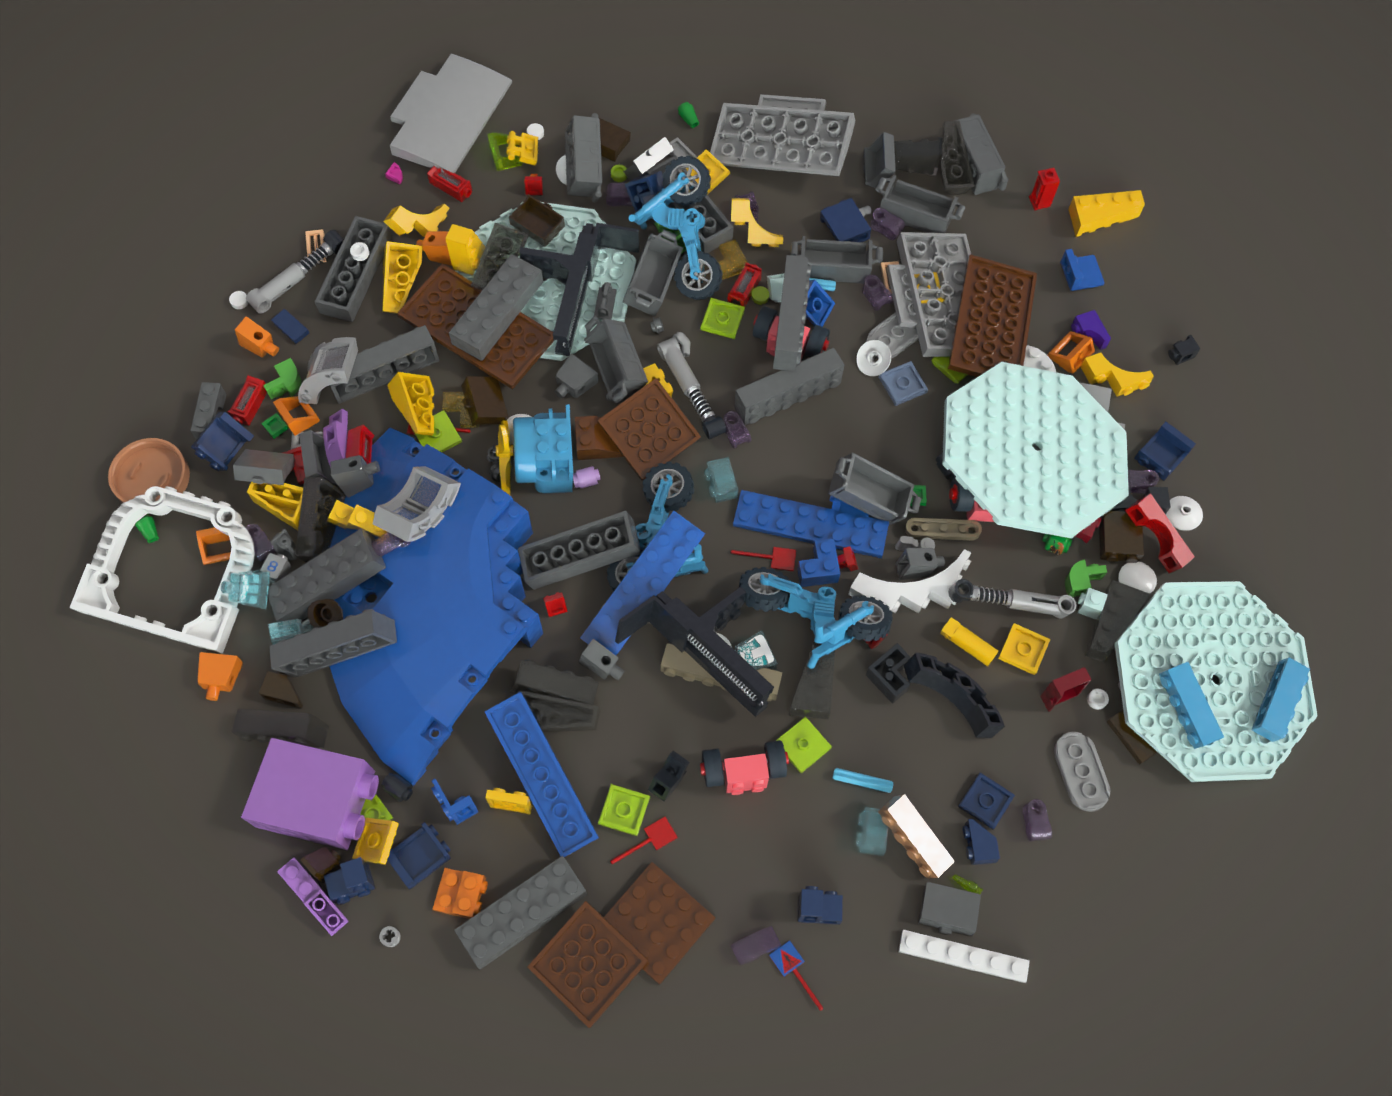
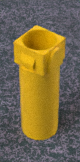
[940,617,999,667]

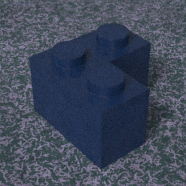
[625,171,664,213]
[324,857,376,905]
[798,886,843,925]

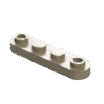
[905,518,982,540]

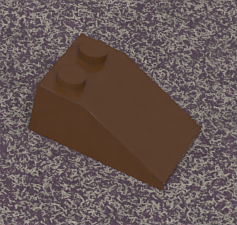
[575,416,623,460]

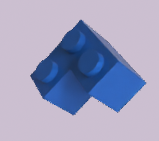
[797,539,840,587]

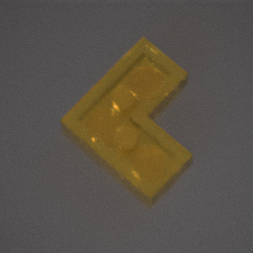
[718,239,748,280]
[442,392,480,428]

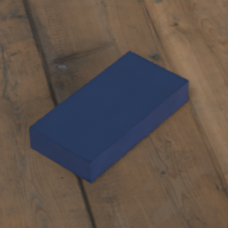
[271,309,309,344]

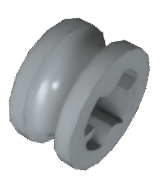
[379,926,401,947]

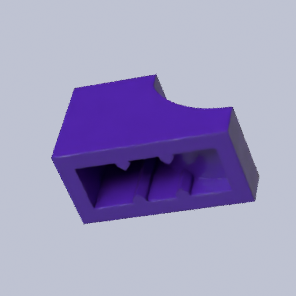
[1071,310,1111,350]

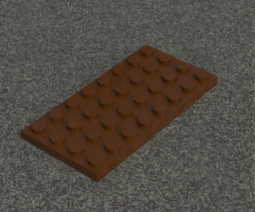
[948,254,1037,377]
[397,264,555,390]

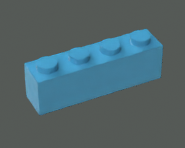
[1251,657,1310,742]
[1159,662,1224,749]

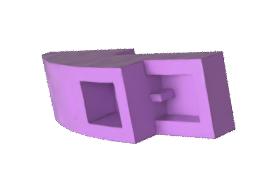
[323,409,348,468]
[277,857,349,936]

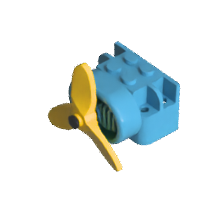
[493,405,573,495]

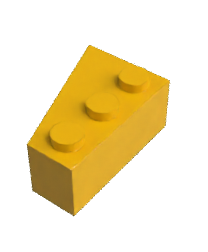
[445,224,486,275]
[247,482,313,532]

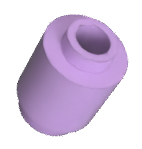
[573,466,601,489]

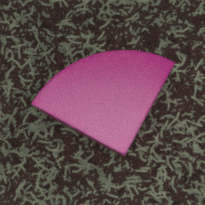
[385,162,403,184]

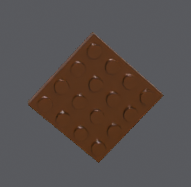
[597,378,701,481]
[604,862,716,985]
[528,901,649,1028]

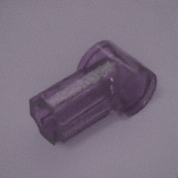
[371,532,411,556]

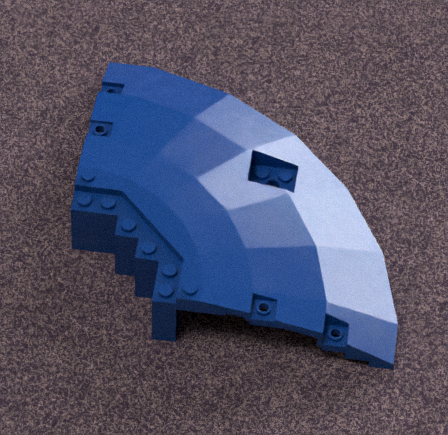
[323,428,543,786]

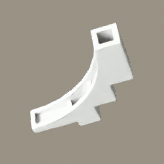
[848,549,971,613]

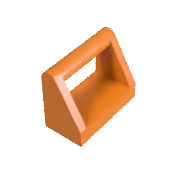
[1047,331,1095,374]
[273,396,320,436]
[196,527,231,565]

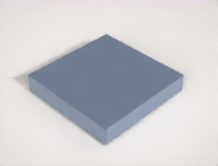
[879,361,928,406]

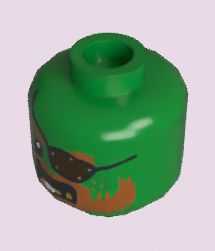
[1042,534,1072,555]

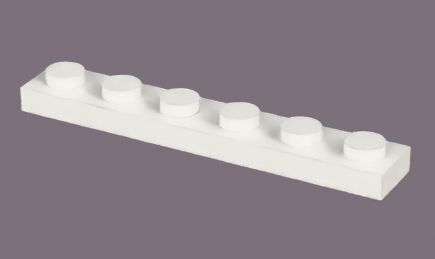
[898,930,1030,983]

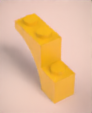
[731,198,783,247]
[383,204,450,237]
[1081,353,1154,397]
[327,500,388,539]

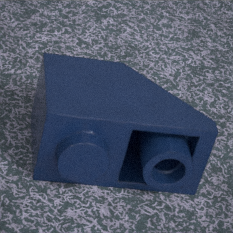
[963,819,1000,865]

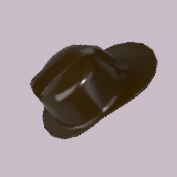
[307,599,343,628]

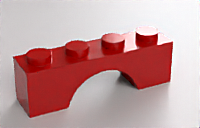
[1125,494,1195,574]

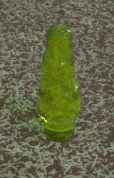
[953,874,983,894]

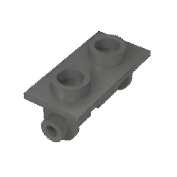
[594,282,617,320]
[270,529,298,560]

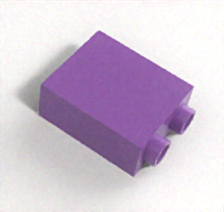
[241,738,379,850]

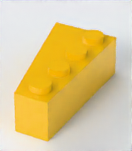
[1068,190,1145,237]

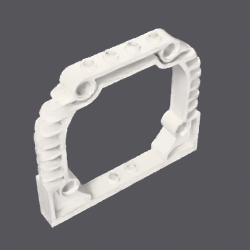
[70,486,255,654]

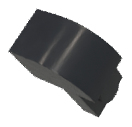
[648,751,690,801]

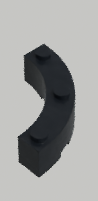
[903,653,1005,738]

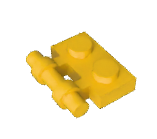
[506,131,538,166]

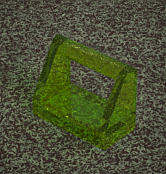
[487,132,523,171]

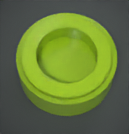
[611,165,627,182]
[752,286,769,305]

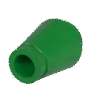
[678,102,699,128]
[135,513,159,543]

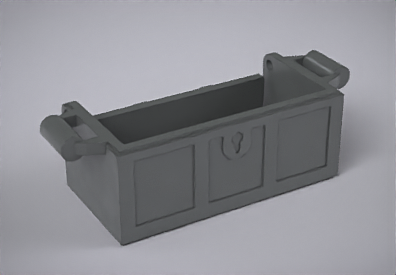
[565,113,602,203]
[949,113,1009,195]
[875,175,965,233]
[622,229,683,317]
[790,236,883,284]
[584,316,648,403]
[828,452,921,525]

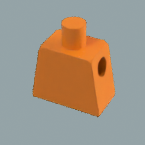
[416,231,452,266]
[235,317,279,358]
[198,652,243,701]

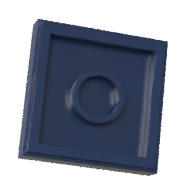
[958,772,1015,830]

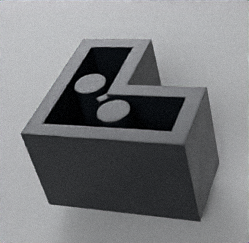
[866,643,911,704]

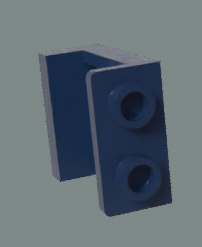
[820,198,871,242]
[191,412,254,471]
[1134,421,1196,481]
[387,822,451,889]

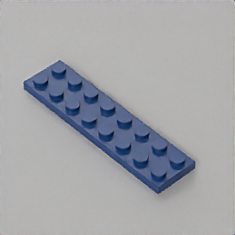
[733,490,889,558]
[580,510,705,655]
[485,692,599,857]

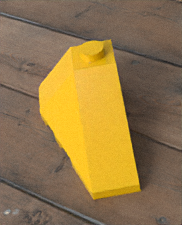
[382,241,422,313]
[387,372,434,436]

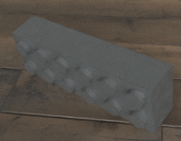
[646,156,733,253]
[315,216,392,322]
[449,254,543,361]
[773,255,811,371]
[323,325,439,404]
[734,348,844,425]
[518,511,641,590]
[266,529,386,626]
[270,609,397,677]
[454,856,587,970]

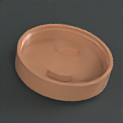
[108,438,190,504]

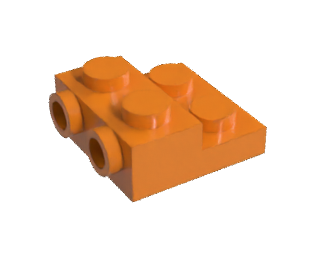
[433,868,488,919]

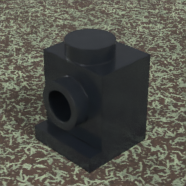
[1168,335,1201,365]

